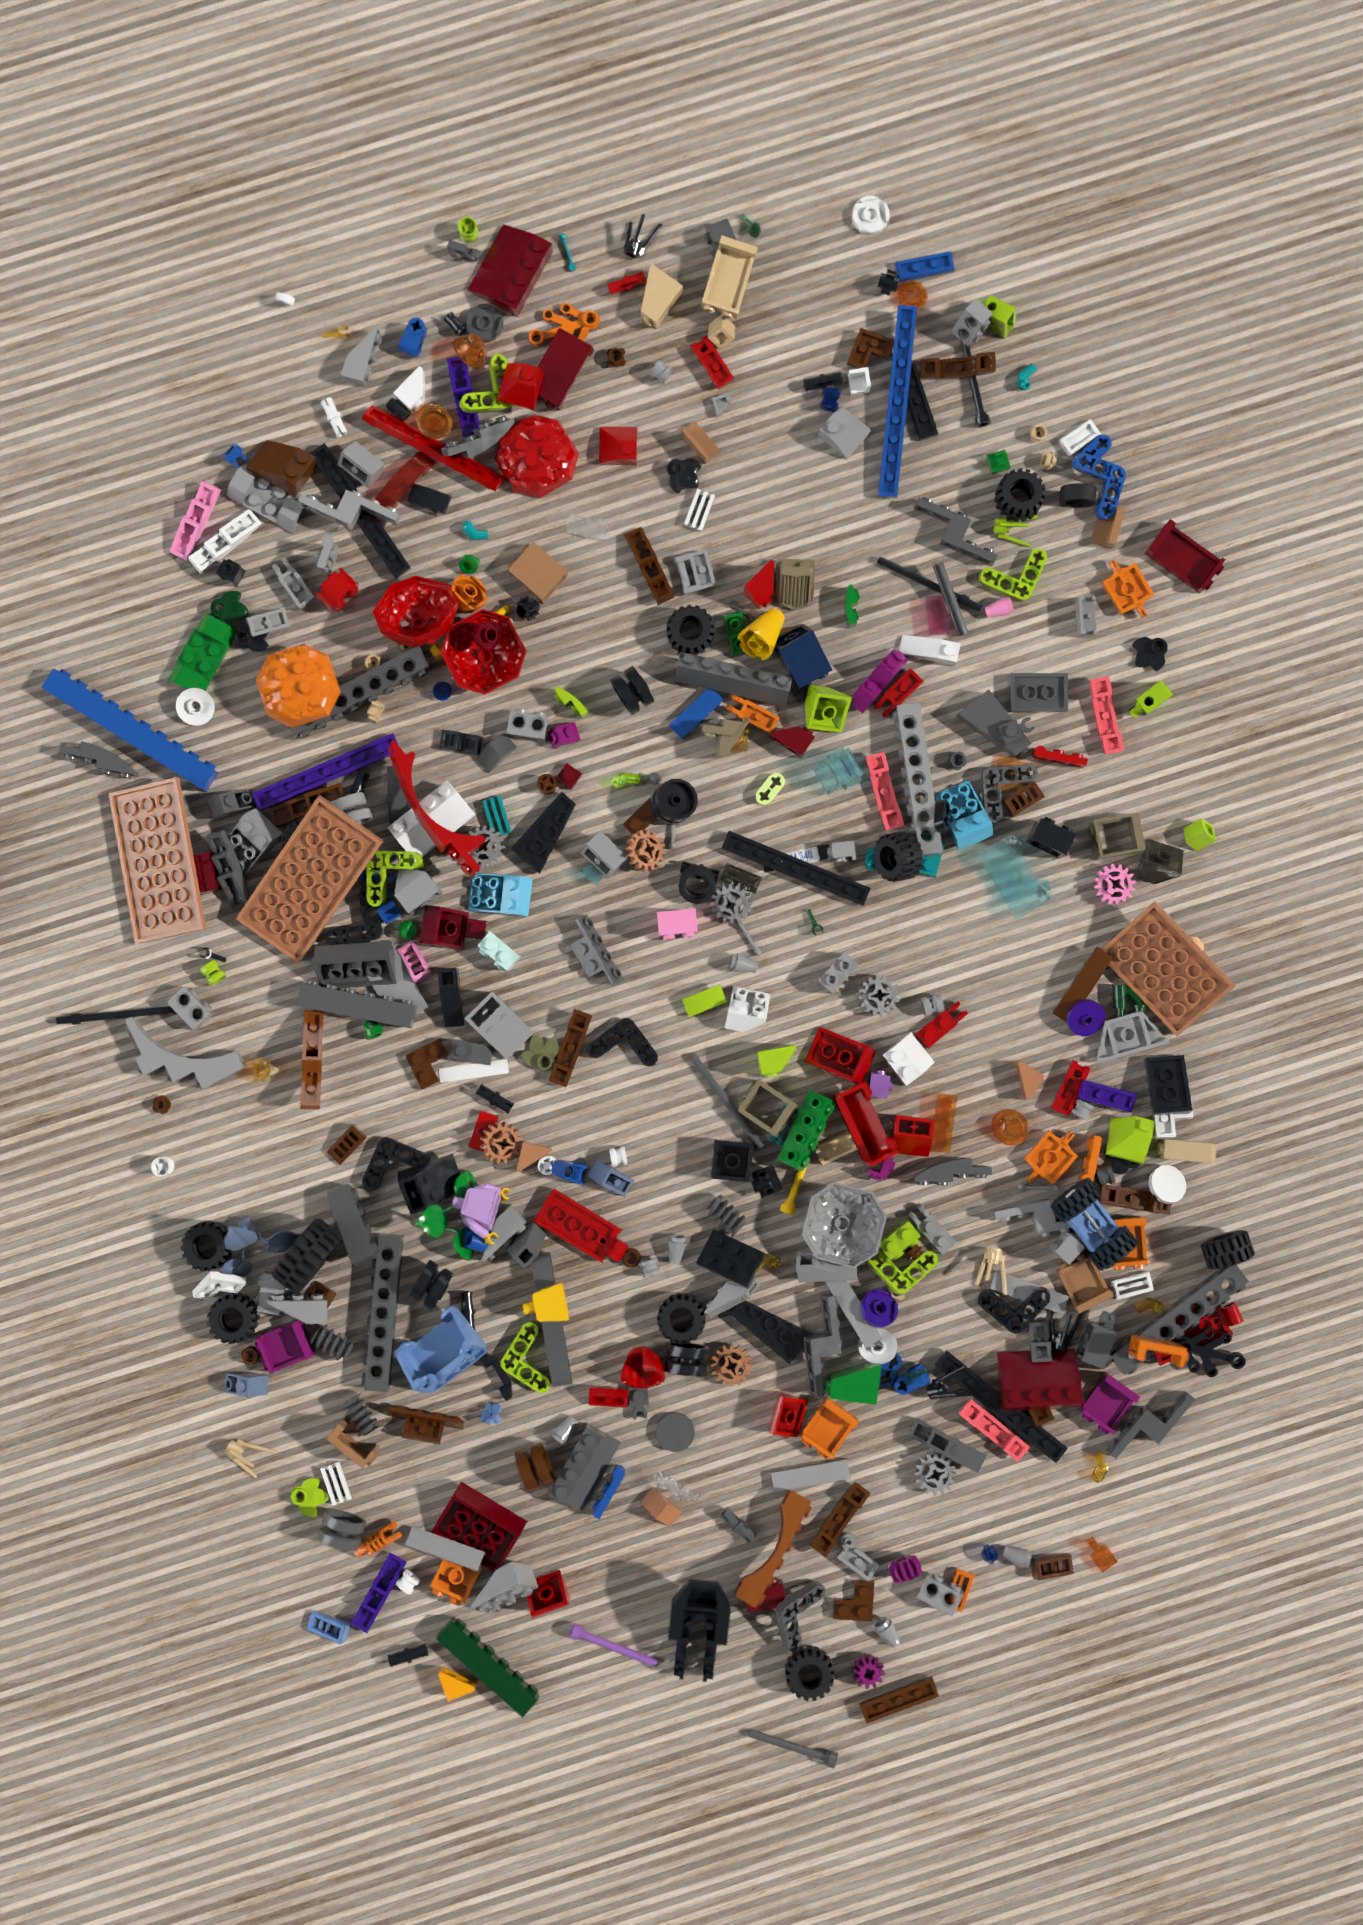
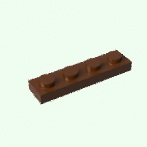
[859,1676,939,1724]

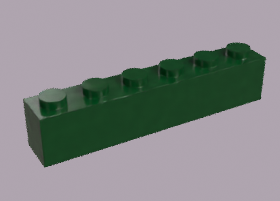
[436,1616,540,1718]

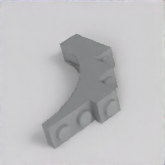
[125,1017,247,1089]

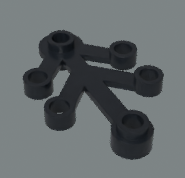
[1174,1325,1246,1378]

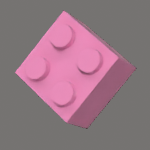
[657,908,698,940]

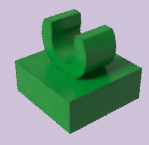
[986,450,1011,475]

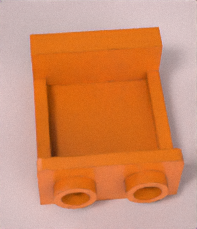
[1110,1216,1150,1270]
[1128,1334,1189,1368]
[800,1396,859,1460]

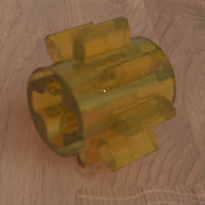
[250,1059,275,1083]

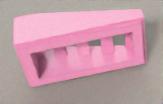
[397,940,433,984]

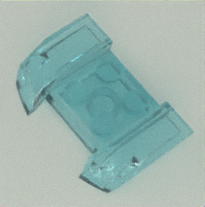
[977,835,1052,920]

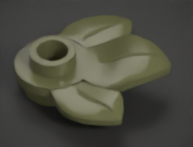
[522,1036,559,1072]

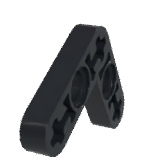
[327,885,383,945]
[587,1018,658,1066]
[362,1137,431,1190]
[978,1287,1050,1334]

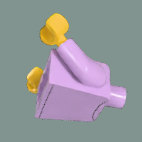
[452,1183,510,1245]

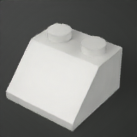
[881,1032,935,1086]

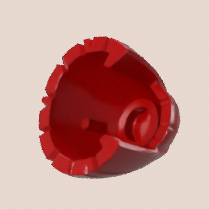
[621,1346,665,1389]

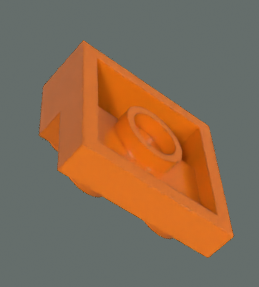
[429,1560,482,1606]

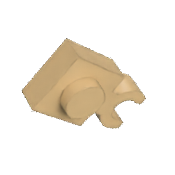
[367,700,385,724]

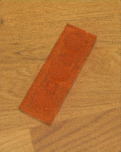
[930,1093,957,1153]

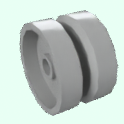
[330,792,373,825]

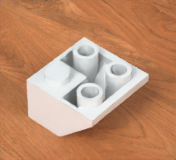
[725,986,771,1032]

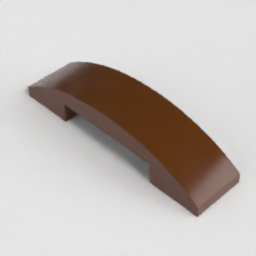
[920,352,996,380]
[548,1009,592,1087]
[1098,1184,1172,1215]
[810,1481,871,1557]

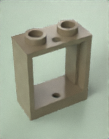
[1088,812,1146,860]
[737,1079,799,1138]

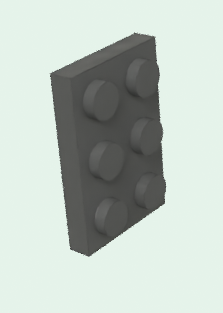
[1009,673,1068,712]

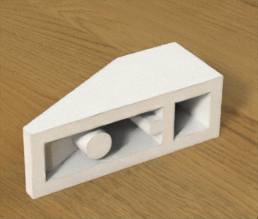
[899,635,961,666]

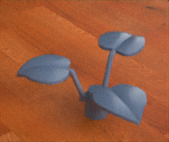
[220,1218,300,1277]

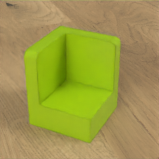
[1183,818,1216,851]

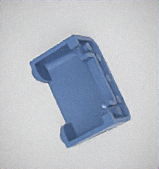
[394,1306,488,1393]

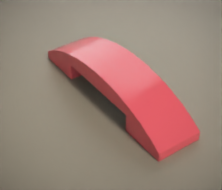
[1090,676,1124,755]
[865,752,905,831]
[958,1398,1030,1462]

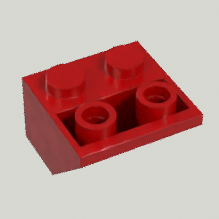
[892,1114,935,1157]

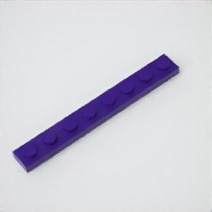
[252,733,399,811]

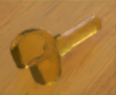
[322,325,349,339]
[737,726,750,752]

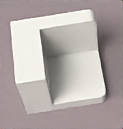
[847,367,871,396]

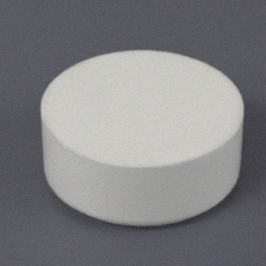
[275,292,295,306]

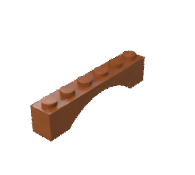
[733,1490,812,1608]

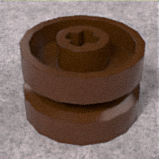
[514,1442,555,1493]

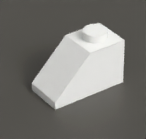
[393,366,425,414]

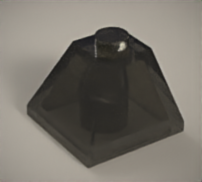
[1137,839,1184,884]

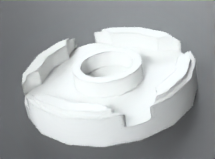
[852,196,890,235]
[1148,1165,1186,1204]

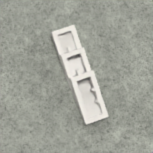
[188,509,261,574]

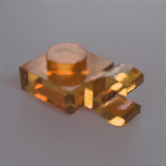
[1087,1537,1118,1573]

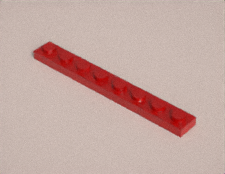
[362,405,505,491]

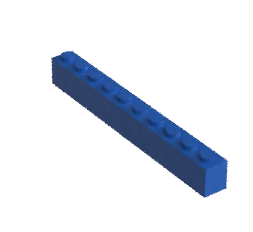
[41,668,219,792]

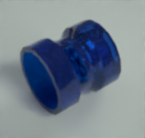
[819,387,841,412]

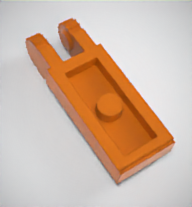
[725,694,780,734]
[1079,1134,1102,1182]

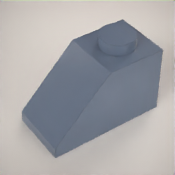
[587,1159,634,1197]

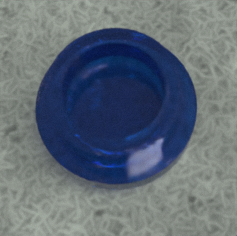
[433,681,452,701]
[981,1544,998,1565]

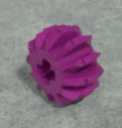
[888,1555,922,1583]
[852,1654,885,1689]

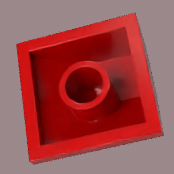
[497,363,544,410]
[599,426,638,466]
[743,559,774,610]

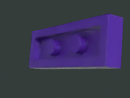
[1077,1079,1137,1113]

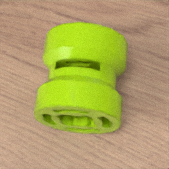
[458,217,478,242]
[199,960,227,986]

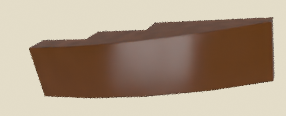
[624,527,675,605]
[268,783,345,827]
[1053,947,1113,1022]

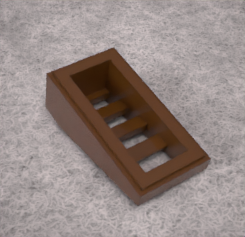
[1002,781,1045,817]
[327,1124,368,1165]
[1030,1554,1074,1581]

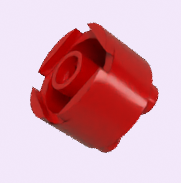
[315,567,359,612]

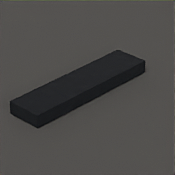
[907,362,939,441]

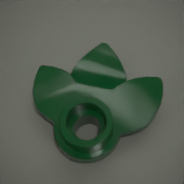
[210,591,249,629]

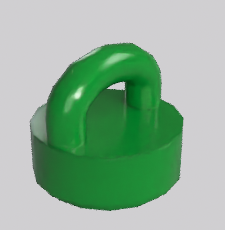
[459,554,480,574]
[398,920,418,939]
[364,1020,384,1040]

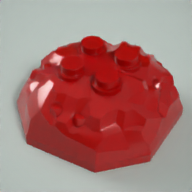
[494,414,579,499]
[372,576,458,648]
[440,609,527,695]

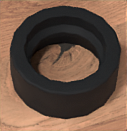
[1060,483,1097,508]
[678,865,716,904]

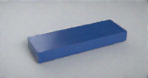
[895,251,955,282]
[669,689,724,739]

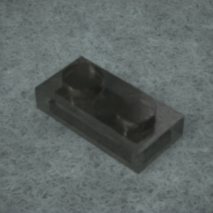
[720,863,762,894]

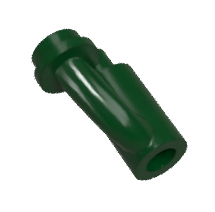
[1112,985,1147,1016]

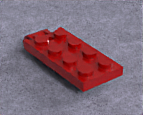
[534,1188,629,1263]
[1154,1302,1244,1366]

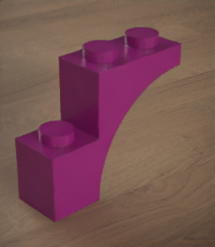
[851,648,909,714]

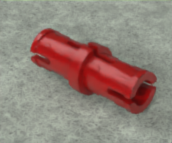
[607,271,647,295]

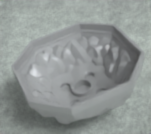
[802,1182,887,1268]

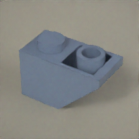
[225,1373,268,1397]

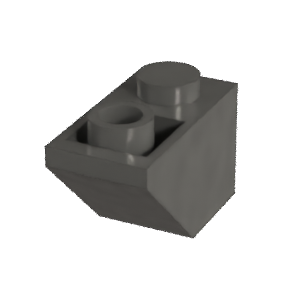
[206,789,255,819]
[506,1222,547,1269]

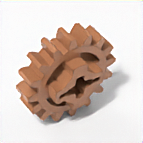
[625,830,666,872]
[480,1121,522,1164]
[710,1343,753,1387]

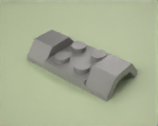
[226,463,304,533]

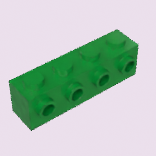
[777,1089,835,1171]

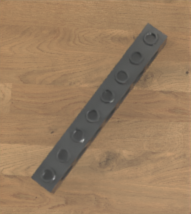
[289,647,432,739]
[361,1233,404,1392]
[1110,1265,1249,1375]

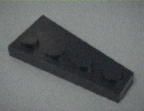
[511,792,576,874]
[730,1300,813,1364]

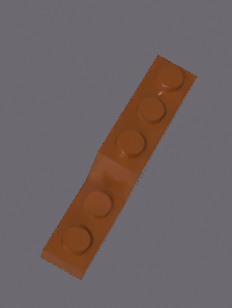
[300,1010,324,1110]

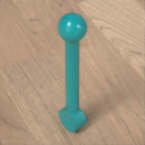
[559,233,576,272]

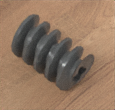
[704,1194,746,1237]
[310,1324,354,1364]
[341,1392,381,1437]

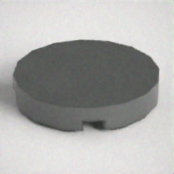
[466,304,504,343]
[656,1412,695,1452]

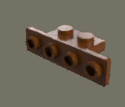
[387,1405,464,1445]

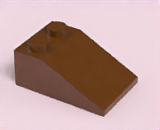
[246,440,316,497]

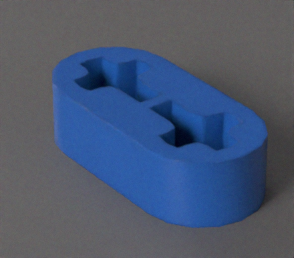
[1079,435,1112,465]
[879,1352,902,1388]

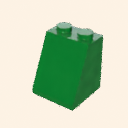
[825,1362,881,1405]

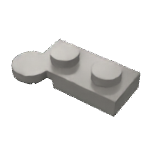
[837,1533,880,1581]

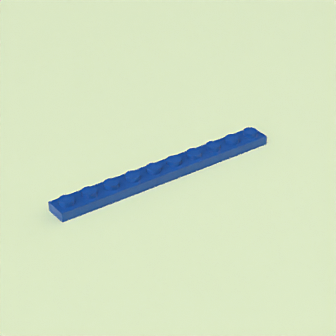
[878,305,917,498]

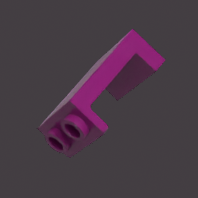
[255,1320,316,1374]
[1079,1372,1141,1435]

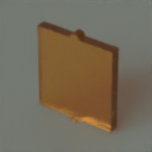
[990,755,1029,796]

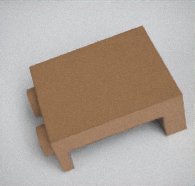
[508,541,568,603]
[1056,1252,1114,1314]
[326,1417,380,1469]

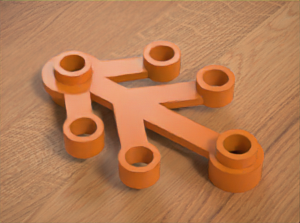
[529,303,600,347]

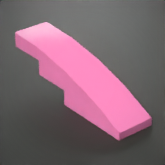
[169,481,221,560]

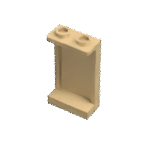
[700,236,758,319]

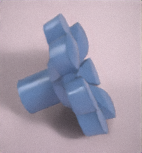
[479,1402,502,1425]

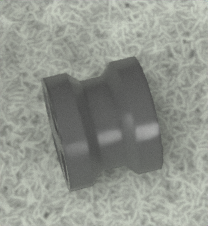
[1095,1165,1115,1187]

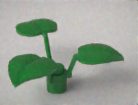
[415,1170,478,1261]

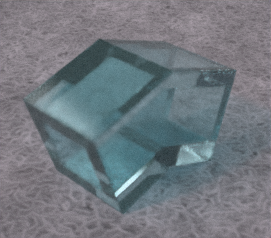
[581,864,603,886]

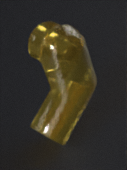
[757,1254,781,1272]
[1134,1297,1164,1314]
[1092,1452,1108,1483]

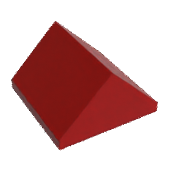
[769,1391,808,1438]
[527,1570,570,1618]

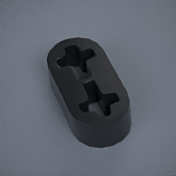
[934,799,951,833]

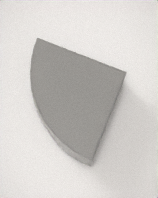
[711,392,730,418]

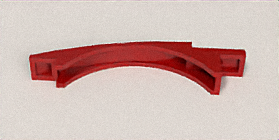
[388,740,486,878]

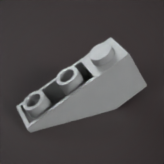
[341,326,382,387]
[482,1205,527,1262]
[796,1252,857,1282]
[704,1276,760,1318]
[268,1293,327,1324]

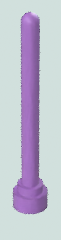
[569,1623,658,1667]

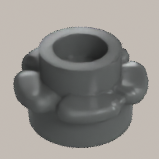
[948,751,967,770]

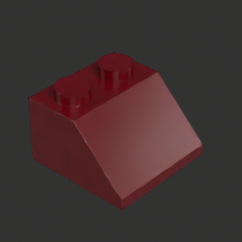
[419,905,469,950]

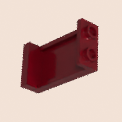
[537,328,594,411]
[1144,519,1226,594]

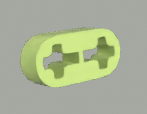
[755,773,785,806]

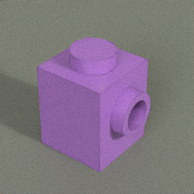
[868,1070,893,1099]

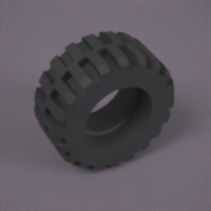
[272,1218,342,1294]

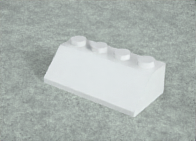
[387,780,475,862]

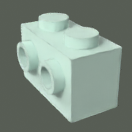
[477,931,521,971]

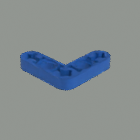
[1072,453,1126,521]

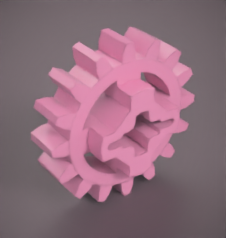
[1093,864,1136,906]

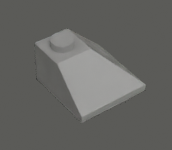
[818,406,872,460]

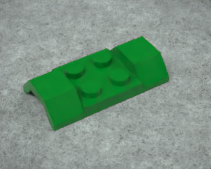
[168,613,238,691]

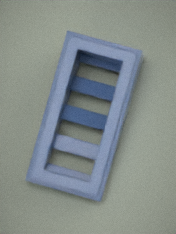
[306,1610,351,1644]

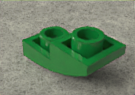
[845,584,860,628]
[723,611,745,655]

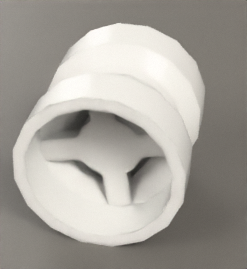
[151,1156,175,1176]

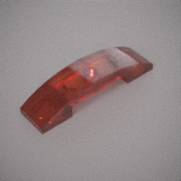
[375,451,436,508]

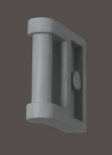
[315,534,339,577]
[674,549,716,596]

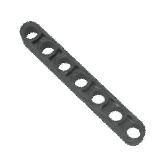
[531,1252,572,1387]

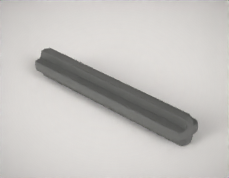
[933,562,968,636]

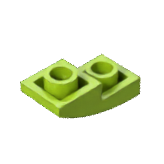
[553,687,589,719]
[682,984,727,1017]

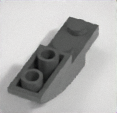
[441,416,514,458]
[59,741,138,779]
[912,1158,992,1186]
[908,1418,987,1473]

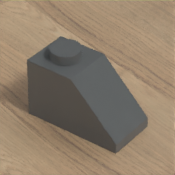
[451,1039,494,1065]

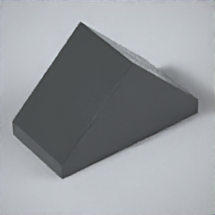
[476,733,517,773]

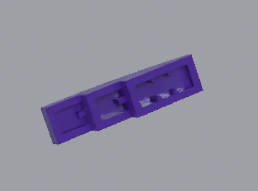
[447,355,480,437]
[351,1552,407,1633]

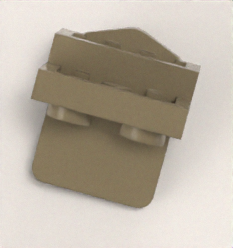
[775,559,814,611]
[699,717,750,758]

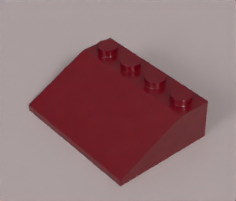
[467,224,553,317]
[997,1349,1084,1411]
[430,1481,527,1572]

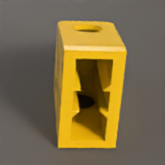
[523,1281,570,1322]

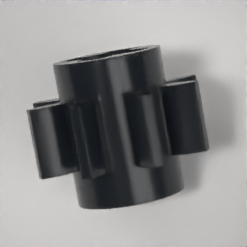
[877,270,900,296]
[516,596,540,621]

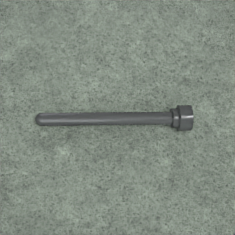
[747,1729,838,1769]

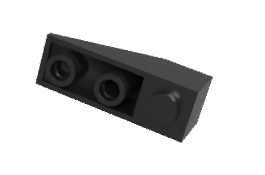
[437,968,465,1028]

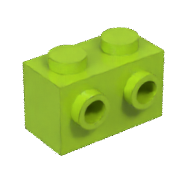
[879,1219,921,1260]

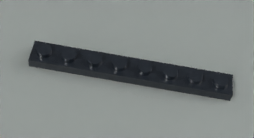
[309,443,411,579]
[721,831,871,906]
[934,1350,1068,1463]

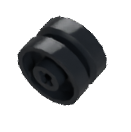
[610,666,655,716]
[650,779,698,825]
[409,1260,454,1310]
[665,1342,709,1377]

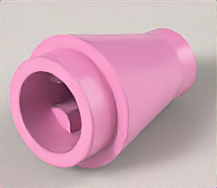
[984,597,1014,618]

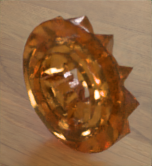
[897,280,928,310]

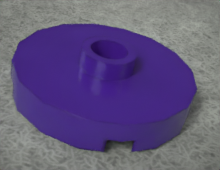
[1067,999,1105,1036]
[860,1289,898,1328]

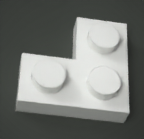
[1153,1099,1193,1139]
[192,1271,246,1300]

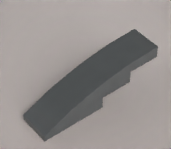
[205,829,250,910]

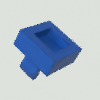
[222,443,247,468]
[376,898,402,924]

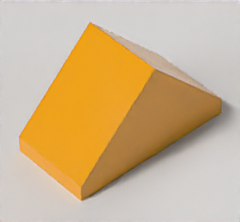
[438,1666,477,1701]

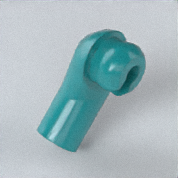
[1017,363,1037,390]
[462,520,489,540]
[864,845,877,870]

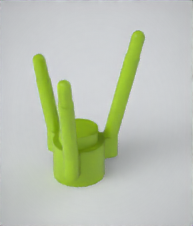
[993,515,1038,547]

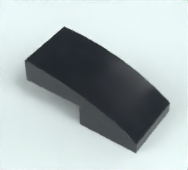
[407,483,452,514]
[439,729,483,756]

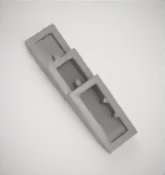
[825,1281,883,1349]

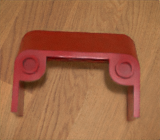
[832,1082,899,1166]

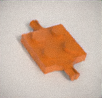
[1101,559,1154,619]
[1023,1130,1078,1185]

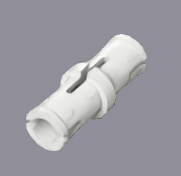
[321,397,348,438]

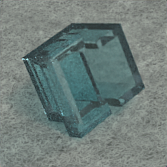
[813,747,863,795]

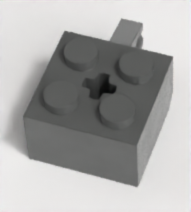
[1075,1310,1118,1369]

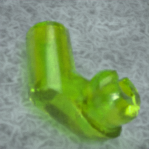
[612,772,641,788]

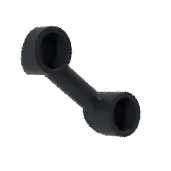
[480,1352,513,1401]

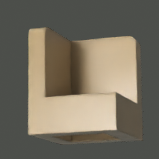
[708,314,735,350]

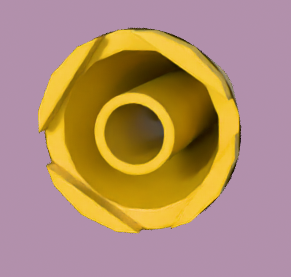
[738,608,785,660]

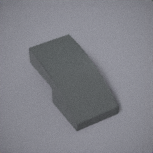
[1028,1321,1052,1362]

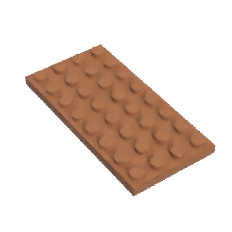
[108,777,206,944]
[236,796,384,964]

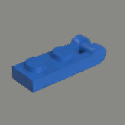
[592,1465,625,1519]

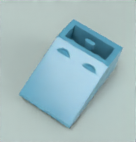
[934,780,993,850]
[468,873,533,917]

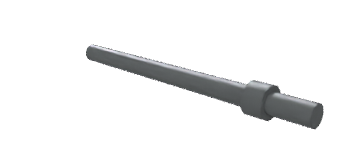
[689,1053,764,1149]

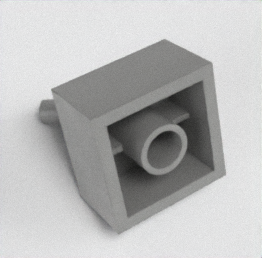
[394,869,443,916]

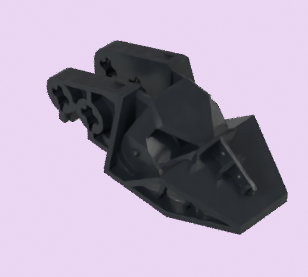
[668,1579,731,1682]

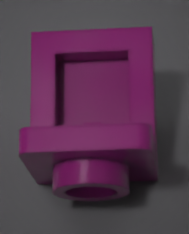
[548,722,581,749]
[866,1157,895,1181]

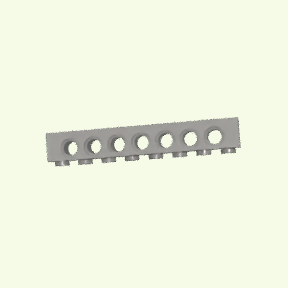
[893,702,943,858]

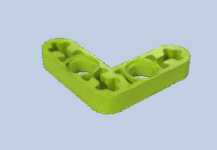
[459,354,512,413]
[979,548,1047,602]
[366,850,422,907]
[866,1249,938,1295]
[501,1321,551,1393]

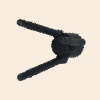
[623,214,662,259]
[1049,1311,1084,1351]
[927,1365,973,1400]

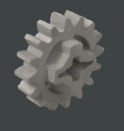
[469,826,506,867]
[711,881,753,924]
[858,975,900,1016]
[914,1452,957,1496]

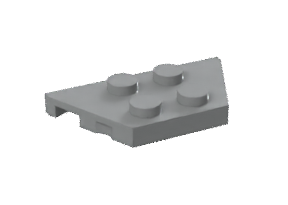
[1096,1011,1169,1063]

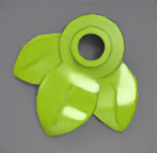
[290,1478,329,1517]

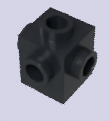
[751,1164,783,1198]

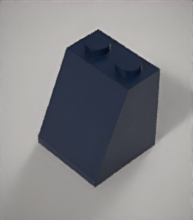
[774,624,832,689]

